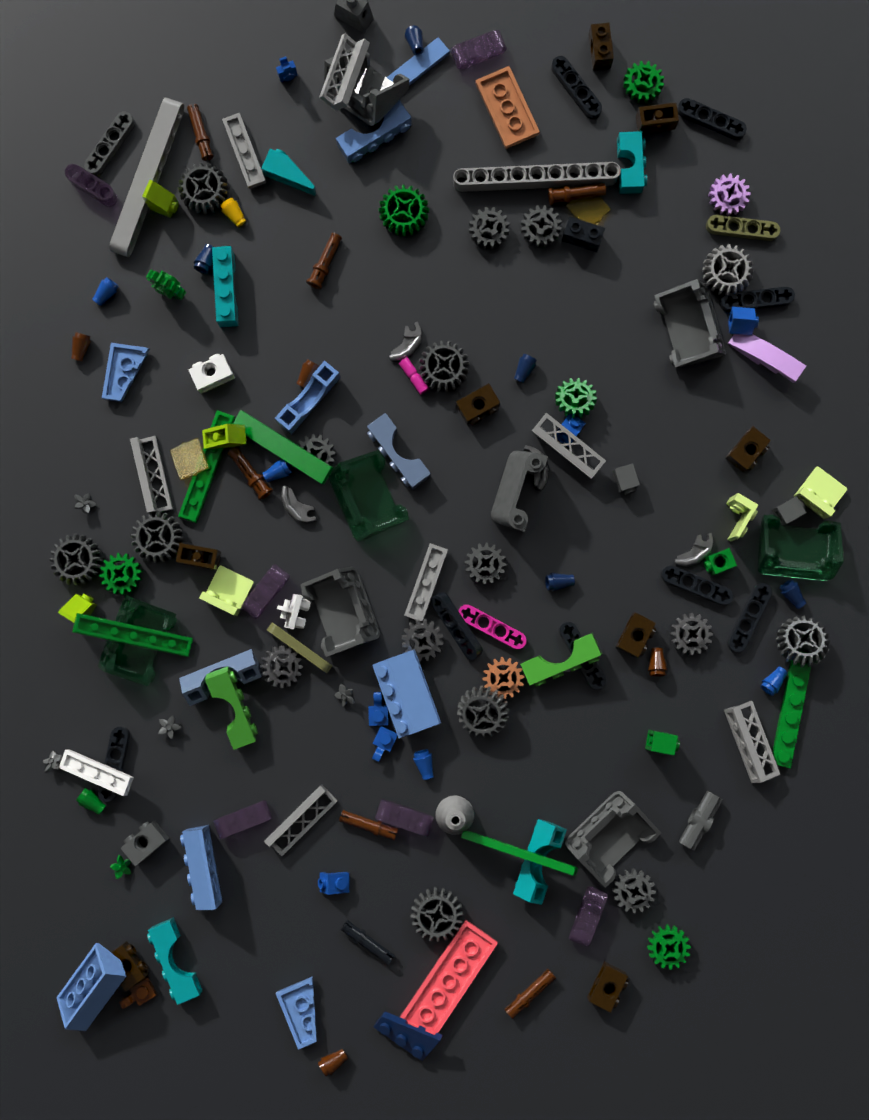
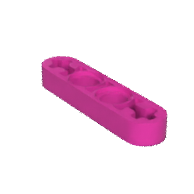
[459,605,526,649]

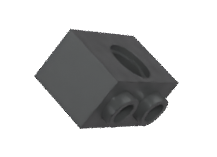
[121,821,169,866]

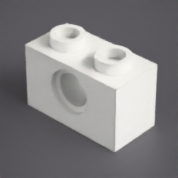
[188,354,235,394]

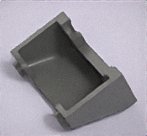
[324,48,410,126]
[654,279,726,368]
[491,450,548,532]
[300,566,380,657]
[565,791,661,888]

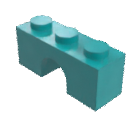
[617,131,647,194]

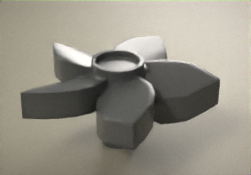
[74,493,97,514]
[334,684,355,706]
[158,715,181,739]
[43,750,63,773]

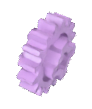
[708,173,751,216]

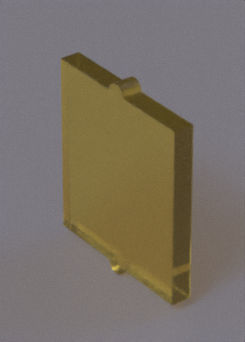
[566,196,611,224]
[170,438,209,481]

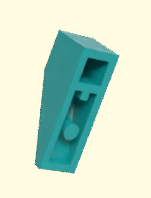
[261,148,316,196]

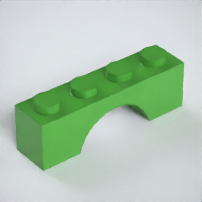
[520,633,602,687]
[205,666,258,750]

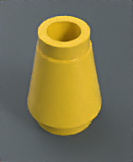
[220,198,246,227]

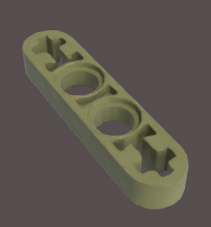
[706,215,780,241]
[267,622,332,673]

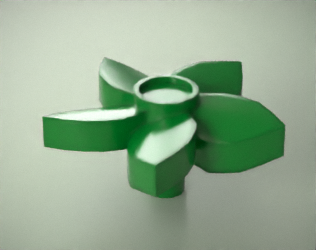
[110,855,131,879]

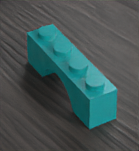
[212,246,239,327]
[513,819,567,905]
[147,917,203,1005]

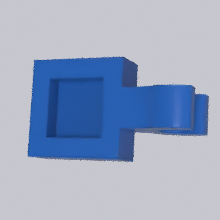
[276,56,298,82]
[368,692,389,726]
[372,726,398,762]

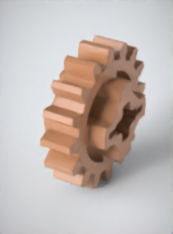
[482,657,525,699]

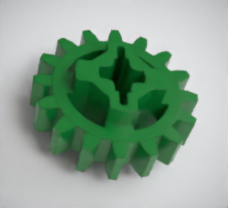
[623,61,664,103]
[146,269,186,300]
[555,378,597,418]
[99,553,143,595]
[647,924,691,970]

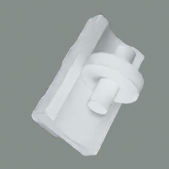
[277,594,311,629]

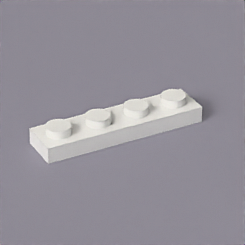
[59,749,134,796]

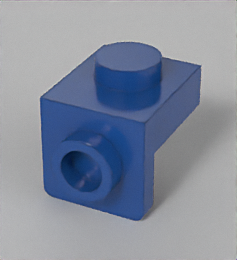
[554,414,586,447]
[318,872,349,895]

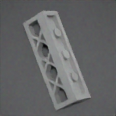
[319,33,370,111]
[532,413,606,479]
[130,436,173,514]
[724,701,780,783]
[264,784,338,856]

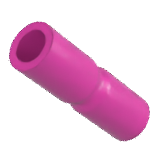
[399,357,429,395]

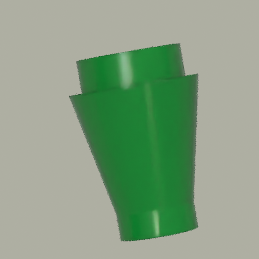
[75,788,106,815]

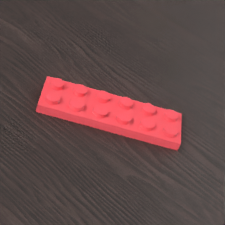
[400,919,498,1035]

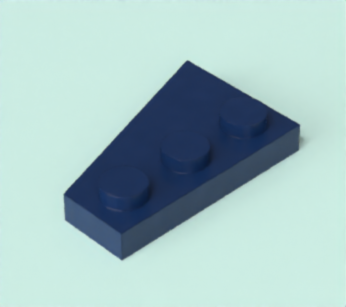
[374,1011,443,1061]

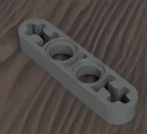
[84,111,134,176]

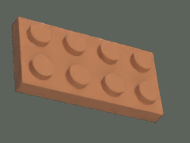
[475,66,540,149]

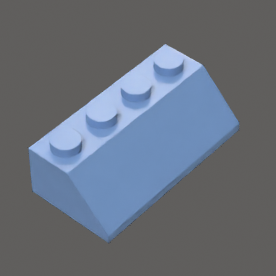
[372,649,441,738]
[180,825,222,910]
[56,943,126,1031]

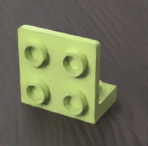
[794,466,847,519]
[726,493,758,541]
[199,565,254,616]

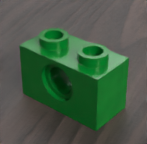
[645,730,680,755]

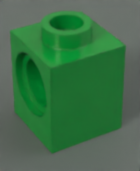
[704,548,737,575]

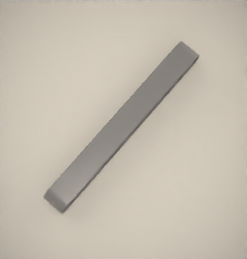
[109,97,184,257]
[453,162,621,192]

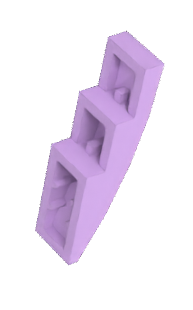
[728,334,806,383]

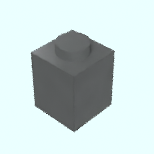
[612,463,640,495]
[772,496,806,526]

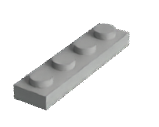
[222,113,266,189]
[404,543,448,622]

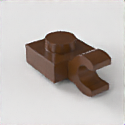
[119,977,157,1009]

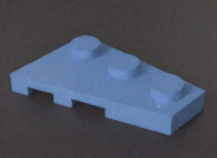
[102,343,150,402]
[276,976,317,1049]

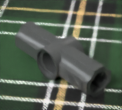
[679,791,722,851]

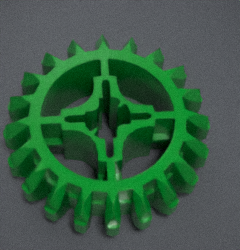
[378,184,429,237]

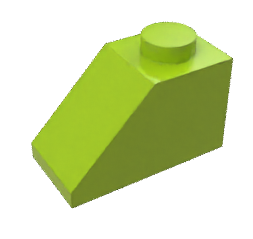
[142,180,178,218]
[202,424,246,449]
[58,593,97,623]

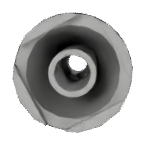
[436,795,474,835]

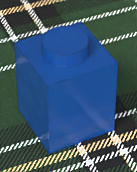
[728,307,759,335]

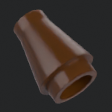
[71,332,91,361]
[297,359,319,388]
[648,648,668,677]
[318,1049,348,1076]

